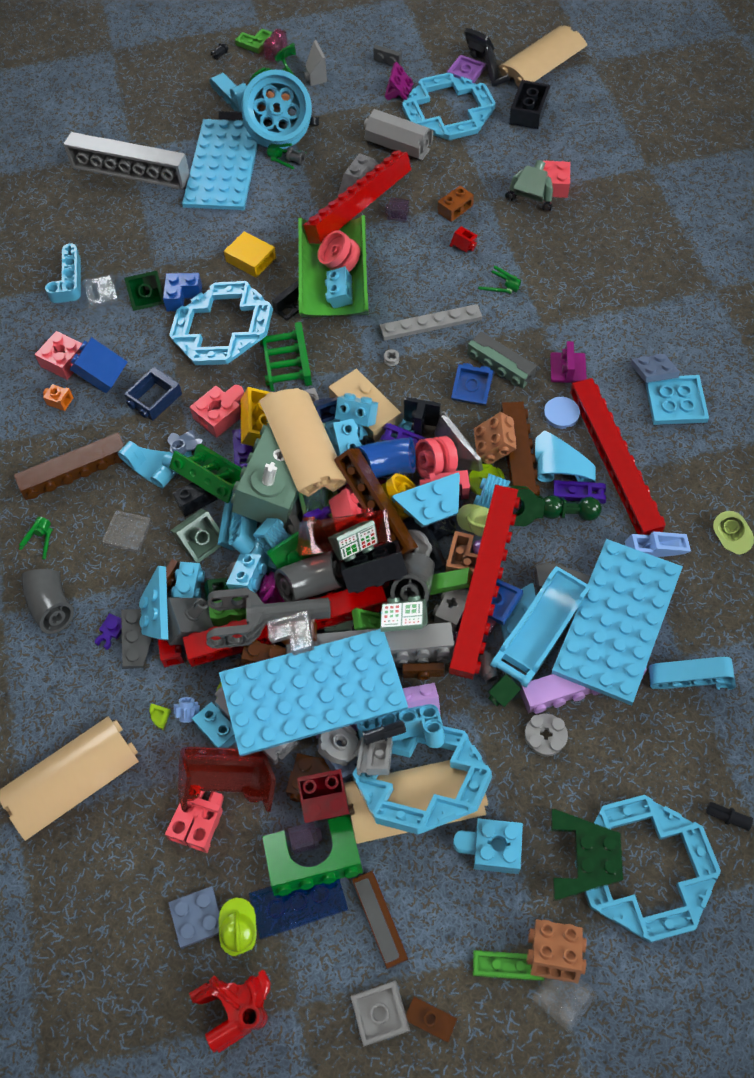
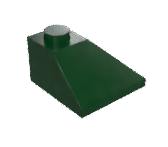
[124,270,164,311]

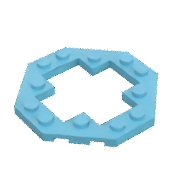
[402,73,496,140]
[169,281,273,365]
[352,726,492,835]
[574,795,721,943]

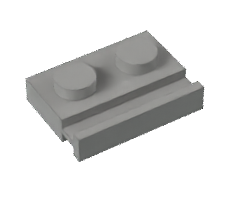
[356,737,393,775]

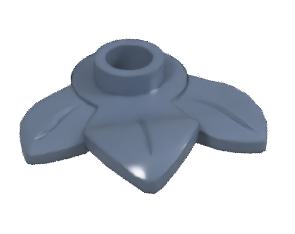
[167,430,203,454]

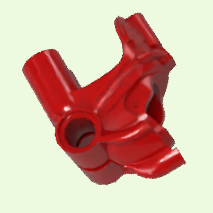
[189,970,271,1053]

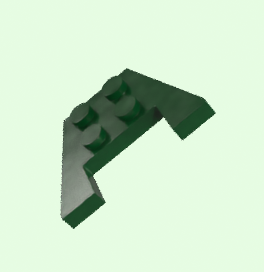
[551,809,623,901]

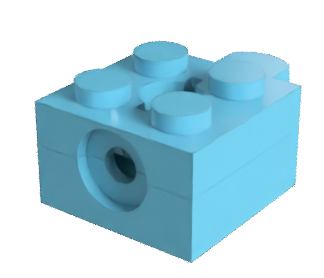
[453,818,523,874]

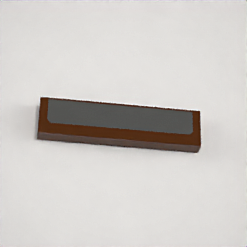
[352,870,408,970]

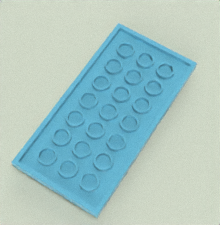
[182,119,258,210]
[551,539,683,706]
[219,629,408,757]

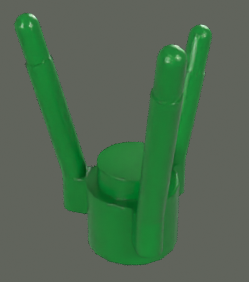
[267,143,307,169]
[478,266,521,294]
[19,517,53,560]

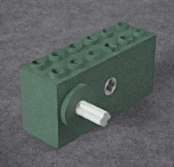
[231,420,326,528]

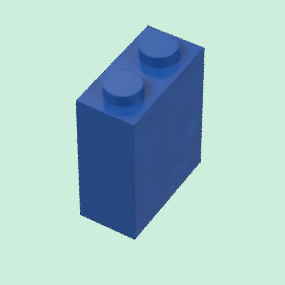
[70,337,127,393]

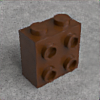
[239,640,286,667]

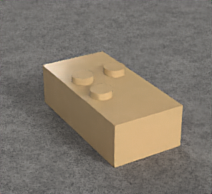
[329,369,401,442]

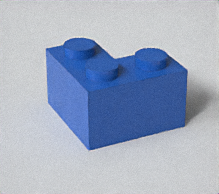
[163,273,202,311]

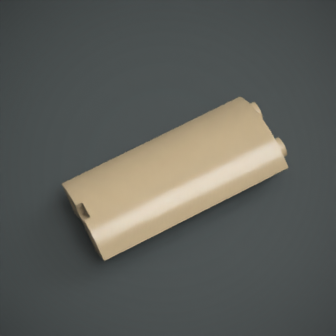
[498,26,588,88]
[259,388,348,497]
[0,716,139,841]
[344,760,488,844]

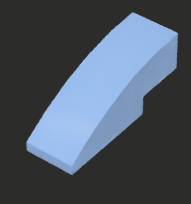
[624,532,691,557]

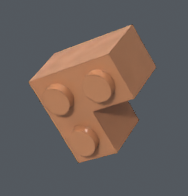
[445,531,478,580]

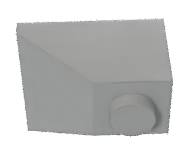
[304,40,327,86]

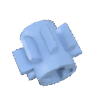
[174,697,200,723]

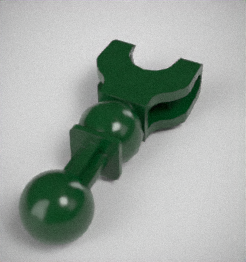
[508,485,602,526]

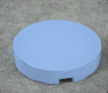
[544,397,580,429]

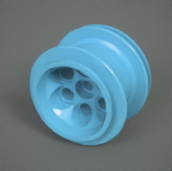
[242,69,312,149]

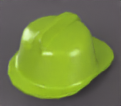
[219,898,256,956]

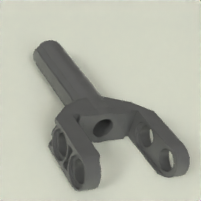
[206,588,331,649]

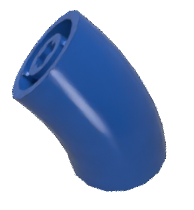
[354,437,416,479]

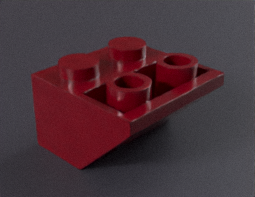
[297,769,350,823]

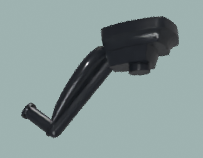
[464,28,511,87]

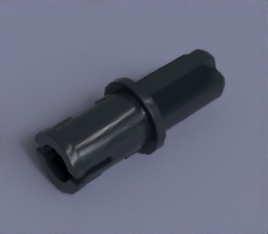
[362,720,406,745]
[706,802,753,831]

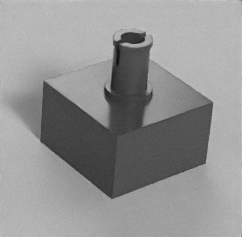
[167,598,213,645]

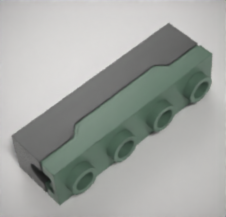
[467,332,537,389]

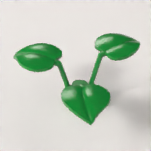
[248,43,296,84]

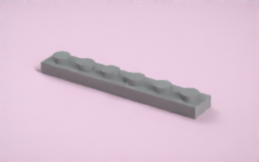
[380,304,482,341]

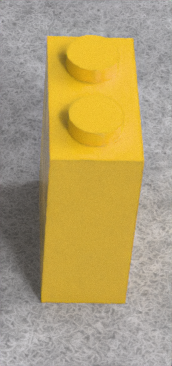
[224,231,276,278]

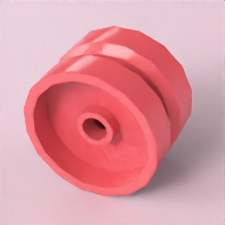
[318,230,361,272]
[415,436,458,479]

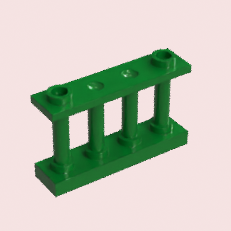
[259,322,312,391]
[169,444,242,503]

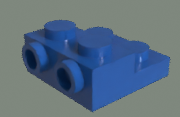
[451,363,493,406]
[487,579,523,626]

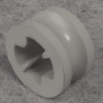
[384,349,399,366]

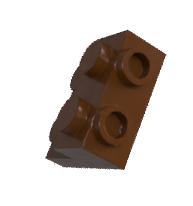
[286,753,331,802]

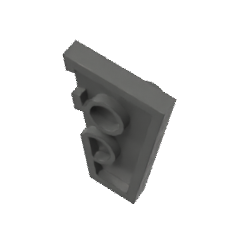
[121,609,153,669]

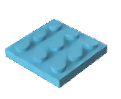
[645,375,709,425]

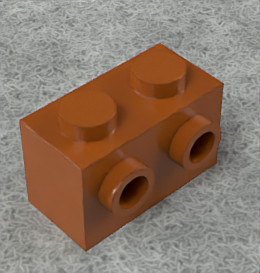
[438,186,474,222]

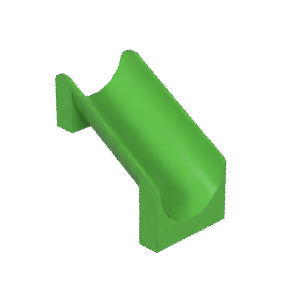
[298,215,369,318]

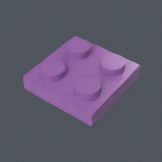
[447,55,486,83]

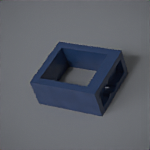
[124,367,182,421]

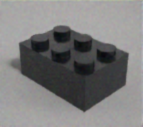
[509,80,551,129]
[340,540,408,593]

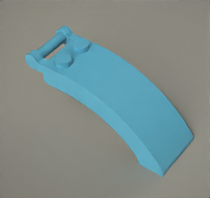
[490,566,591,688]

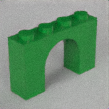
[262,814,363,896]

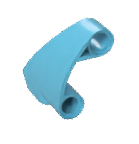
[535,431,596,483]
[118,441,193,489]

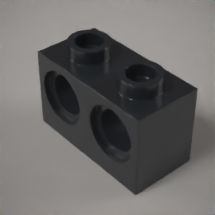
[173,482,218,517]

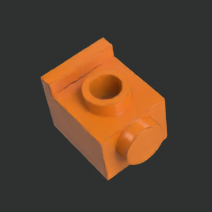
[43,384,74,411]

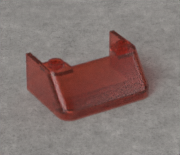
[298,508,392,556]
[178,747,276,812]

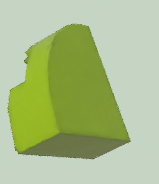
[150,703,171,730]

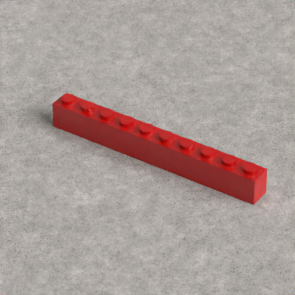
[303,150,411,244]
[570,378,666,535]
[449,484,521,680]
[183,586,387,667]

